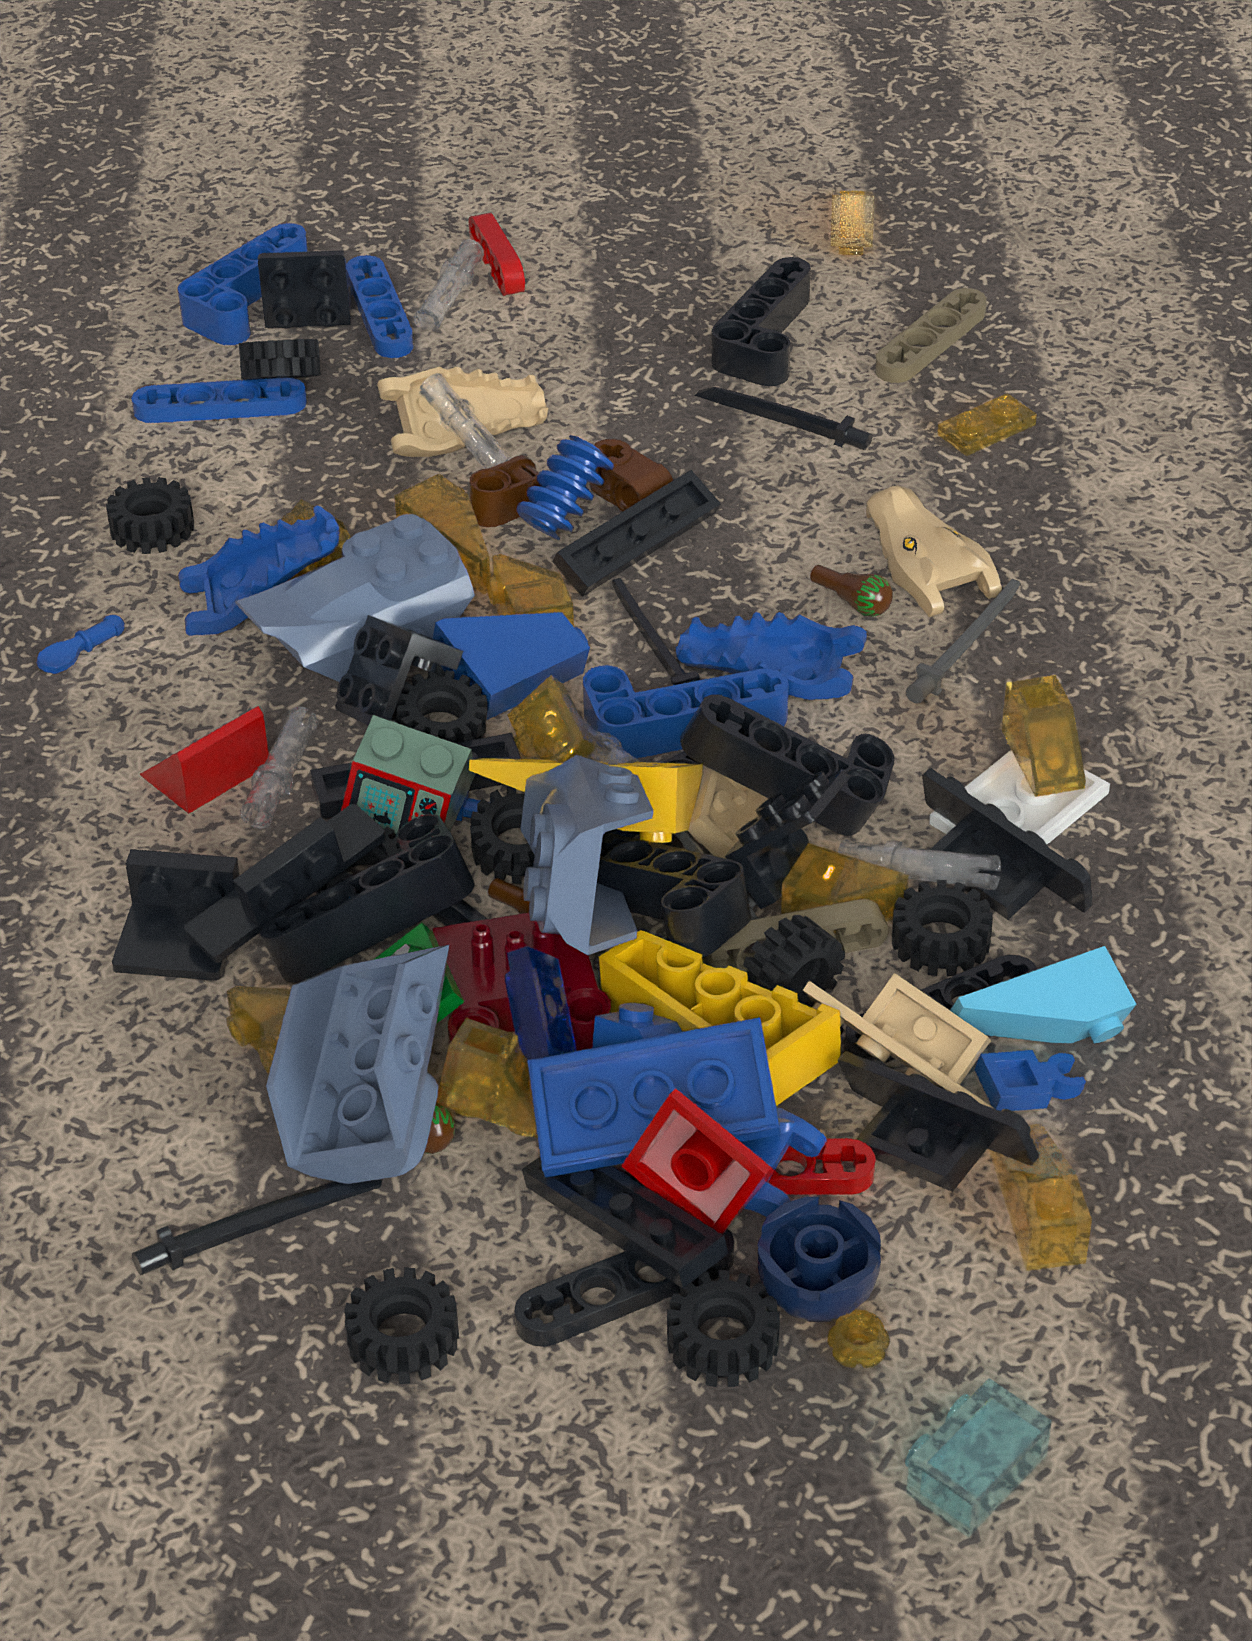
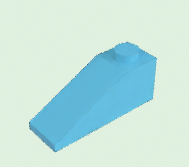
[950,946,1136,1043]

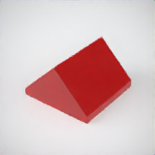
[140,706,270,814]
[622,1088,775,1234]

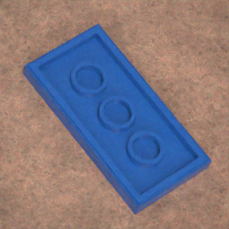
[527,1017,781,1177]

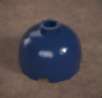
[758,1197,881,1322]

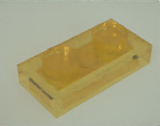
[938,393,1037,456]

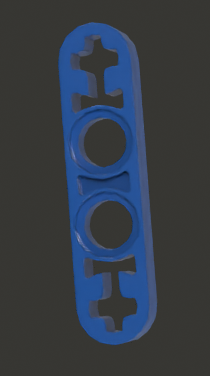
[346,255,413,358]
[131,378,307,423]

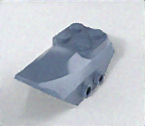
[235,514,475,682]
[520,755,653,955]
[266,945,449,1184]

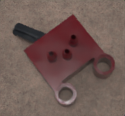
[432,899,611,1078]

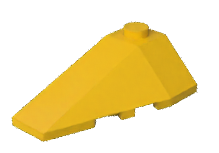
[469,758,703,843]

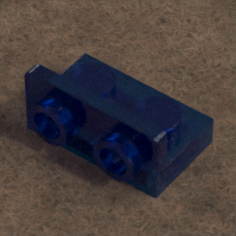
[504,946,577,1082]

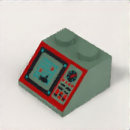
[341,715,475,837]

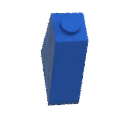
[432,612,590,720]

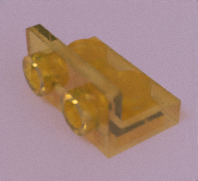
[507,675,597,763]

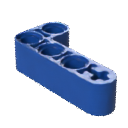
[177,223,308,345]
[583,665,789,761]

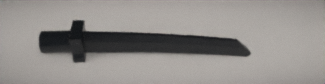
[694,387,872,451]
[612,578,700,685]
[132,1179,382,1275]

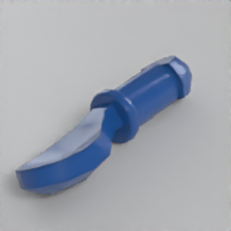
[36,615,125,674]

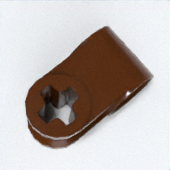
[590,439,673,512]
[470,455,540,527]

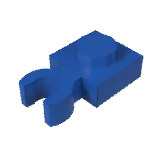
[974,1050,1086,1111]

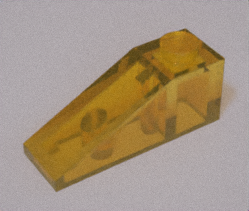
[830,190,874,255]
[394,473,491,595]
[989,1124,1092,1271]

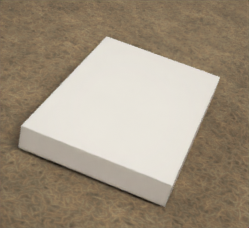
[930,738,1110,844]

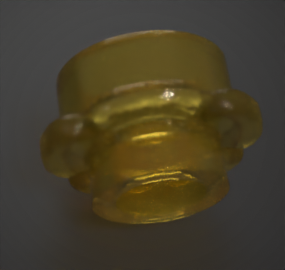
[827,1310,890,1368]

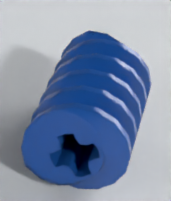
[517,435,614,540]

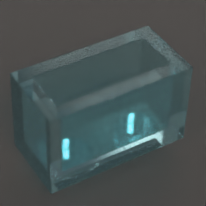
[905,1378,1052,1538]

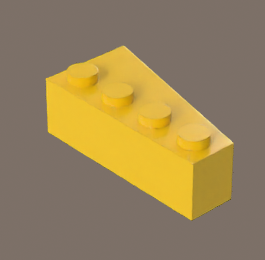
[599,930,841,1106]

